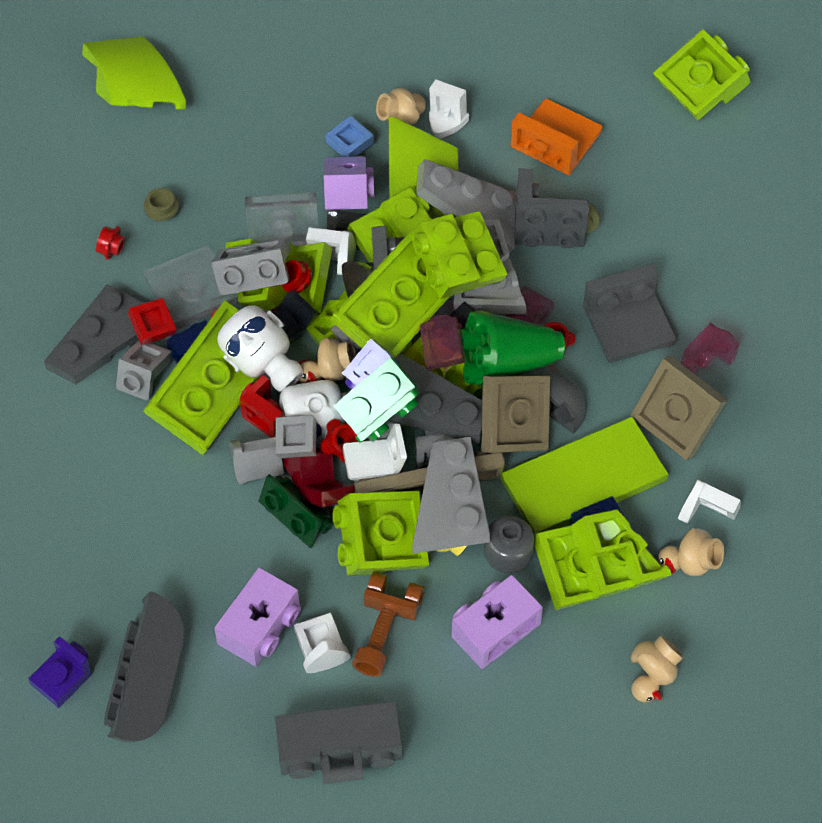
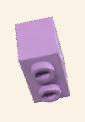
[324,156,374,210]
[214,568,301,667]
[451,575,543,670]

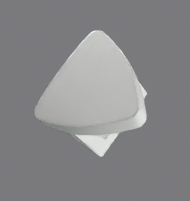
[429,79,469,139]
[306,227,356,276]
[678,479,741,524]
[294,613,351,673]

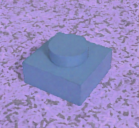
[325,116,374,157]

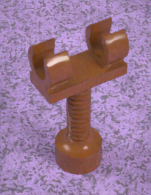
[352,572,424,677]

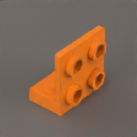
[510,99,602,176]

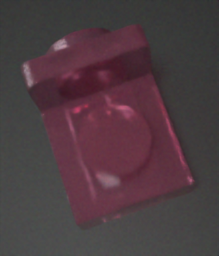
[500,285,554,325]
[420,315,465,370]
[681,322,739,374]

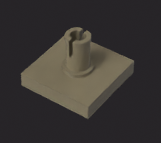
[630,355,728,461]
[481,375,550,453]

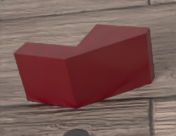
[282,447,355,507]

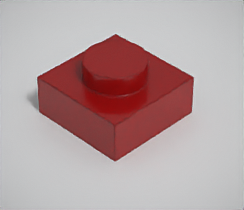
[128,298,177,345]

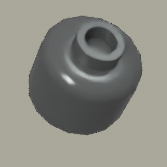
[484,516,535,573]

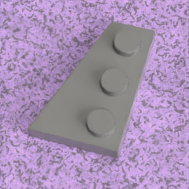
[416,159,516,254]
[454,220,527,315]
[412,437,490,554]

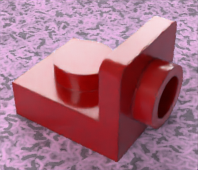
[240,375,284,438]

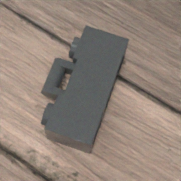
[275,701,402,784]

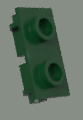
[258,474,333,548]

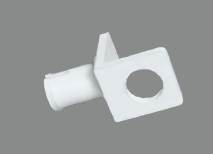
[342,424,407,483]

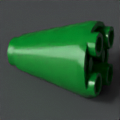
[456,310,565,385]

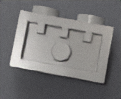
[211,237,291,295]

